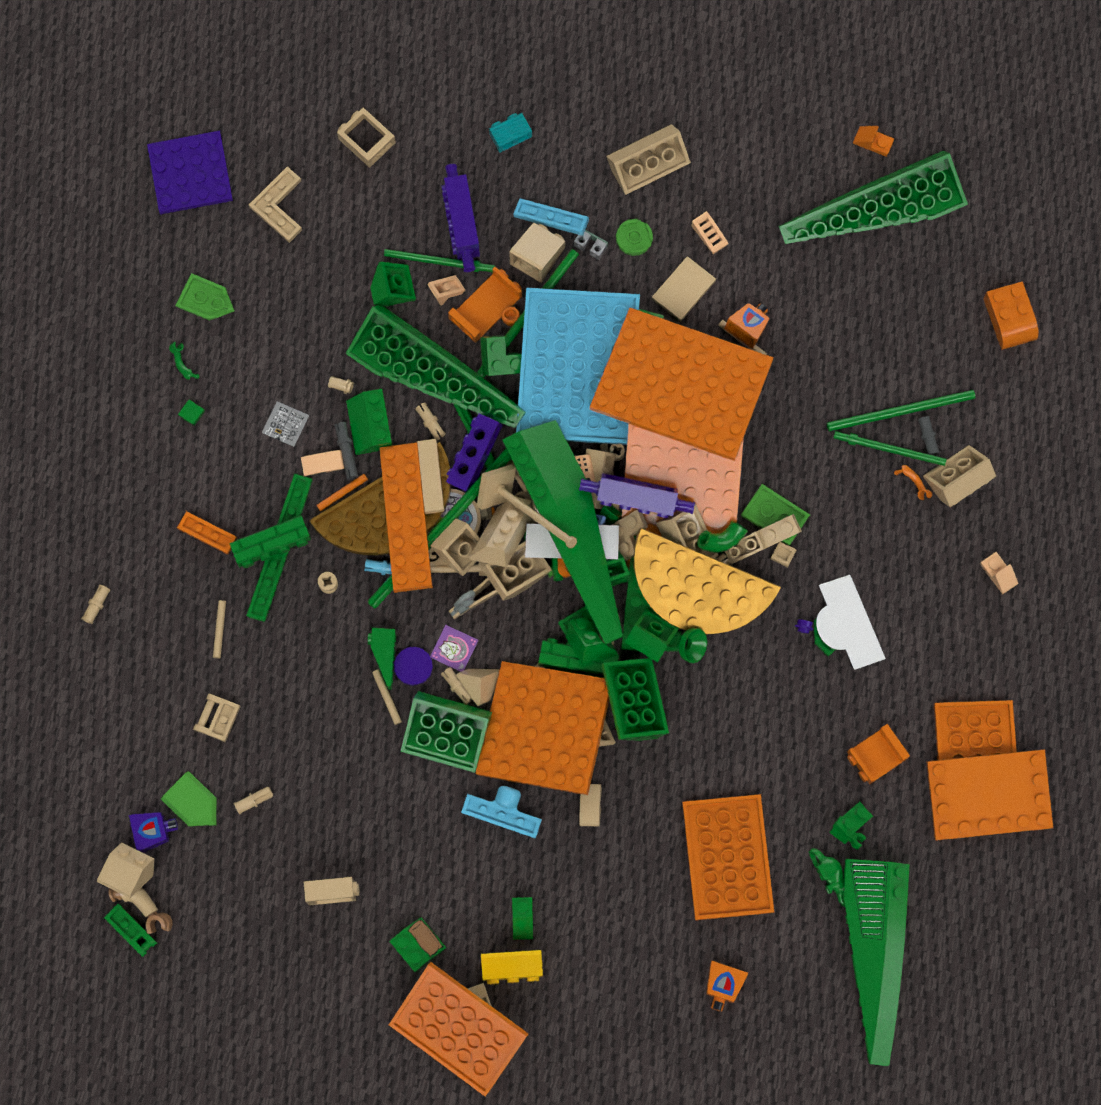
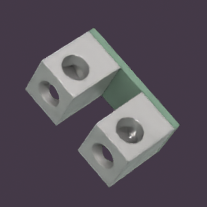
[574,230,608,260]

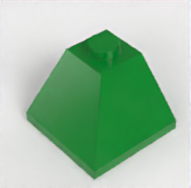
[370,262,416,306]

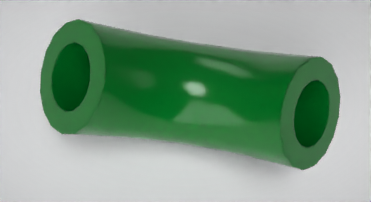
[697,521,748,553]

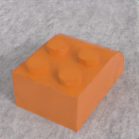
[983,282,1038,350]

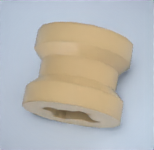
[318,572,338,594]

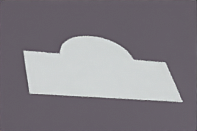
[525,524,619,559]
[816,575,886,670]

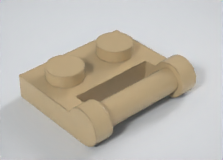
[193,694,241,742]

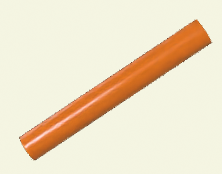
[316,474,368,511]

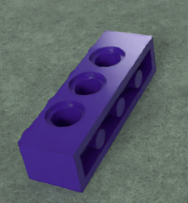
[446,413,503,492]

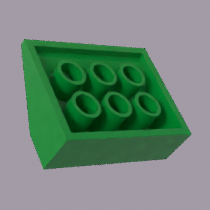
[602,658,669,741]
[400,691,492,773]

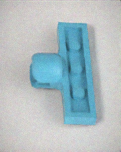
[461,786,542,838]

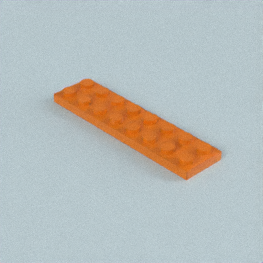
[380,443,433,593]

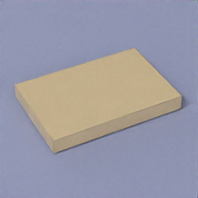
[652,257,716,322]

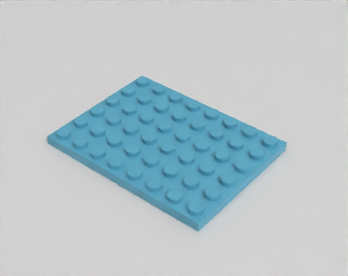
[516,288,640,445]

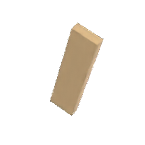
[417,439,445,514]

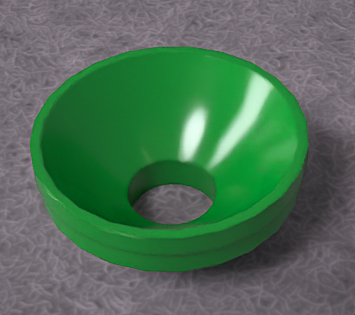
[677,628,707,663]

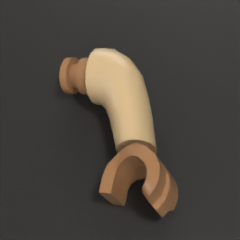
[109,887,173,934]

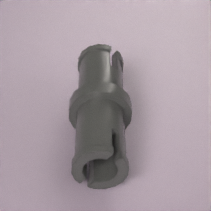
[918,416,940,455]

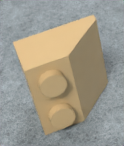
[430,518,480,576]
[97,843,154,898]

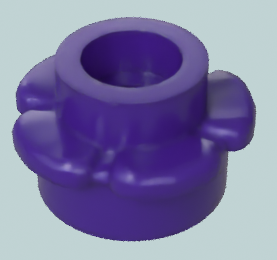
[795,619,814,634]

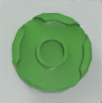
[616,219,653,256]

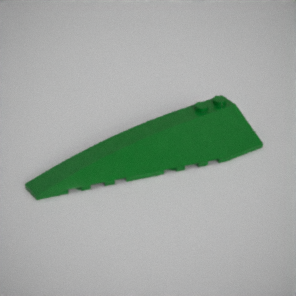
[345,305,526,428]

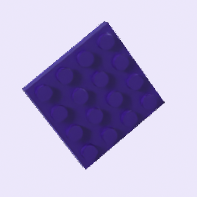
[147,131,233,214]

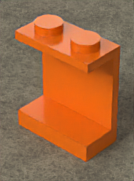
[847,724,910,785]

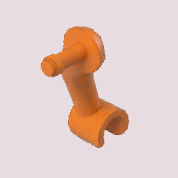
[894,465,932,500]

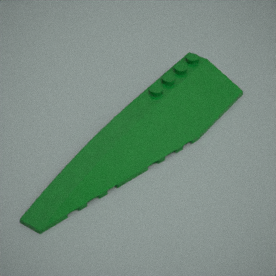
[502,420,623,645]

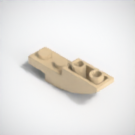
[725,514,802,564]

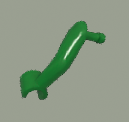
[169,341,200,380]

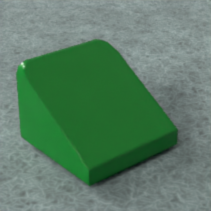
[599,505,622,525]

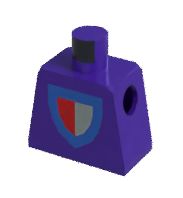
[129,812,178,853]

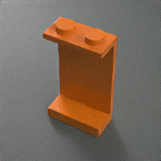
[448,267,522,343]

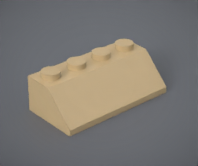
[606,124,691,195]
[470,497,533,567]

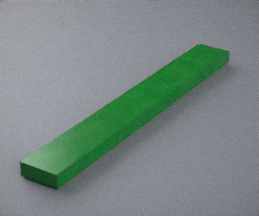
[246,474,313,622]

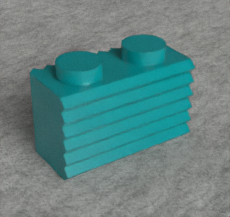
[489,113,532,153]

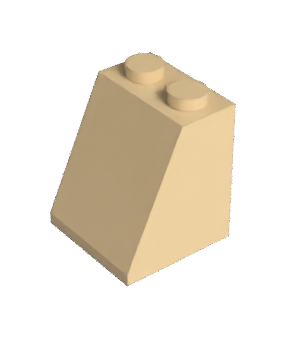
[509,223,565,283]

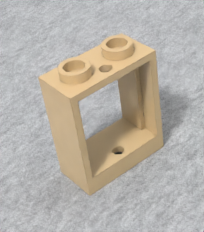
[337,108,396,168]
[304,877,359,905]

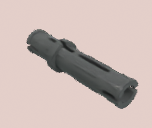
[334,422,359,480]

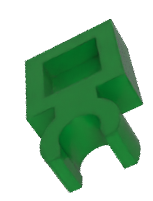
[829,816,866,850]

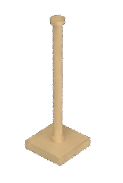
[477,465,577,548]

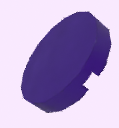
[394,647,433,686]

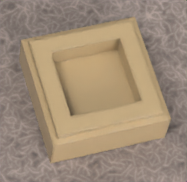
[771,542,796,568]

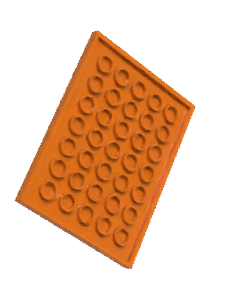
[590,308,774,461]

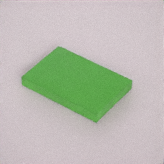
[741,484,810,546]

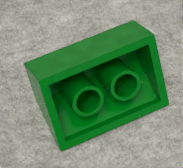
[346,389,393,455]

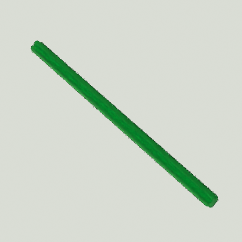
[368,449,511,609]

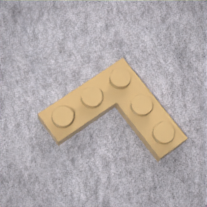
[249,167,302,243]

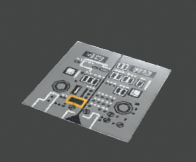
[262,401,309,447]

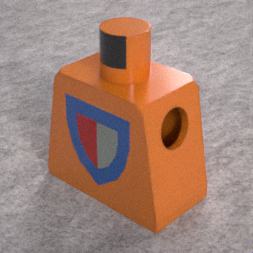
[724,304,769,349]
[706,961,748,1012]

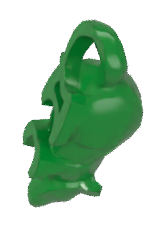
[808,848,845,907]

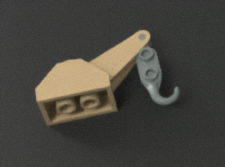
[449,541,552,619]

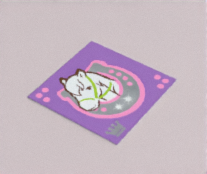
[430,625,478,672]

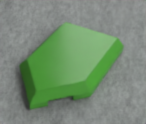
[175,273,234,321]
[161,771,217,826]

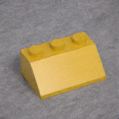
[481,950,543,984]

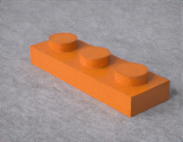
[177,511,237,555]

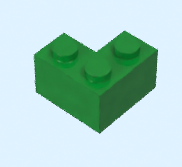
[480,335,522,376]

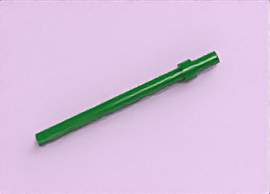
[384,249,495,273]
[834,431,947,466]

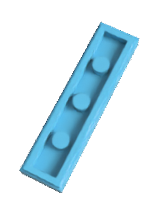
[513,198,589,236]

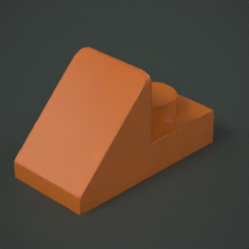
[853,126,894,157]

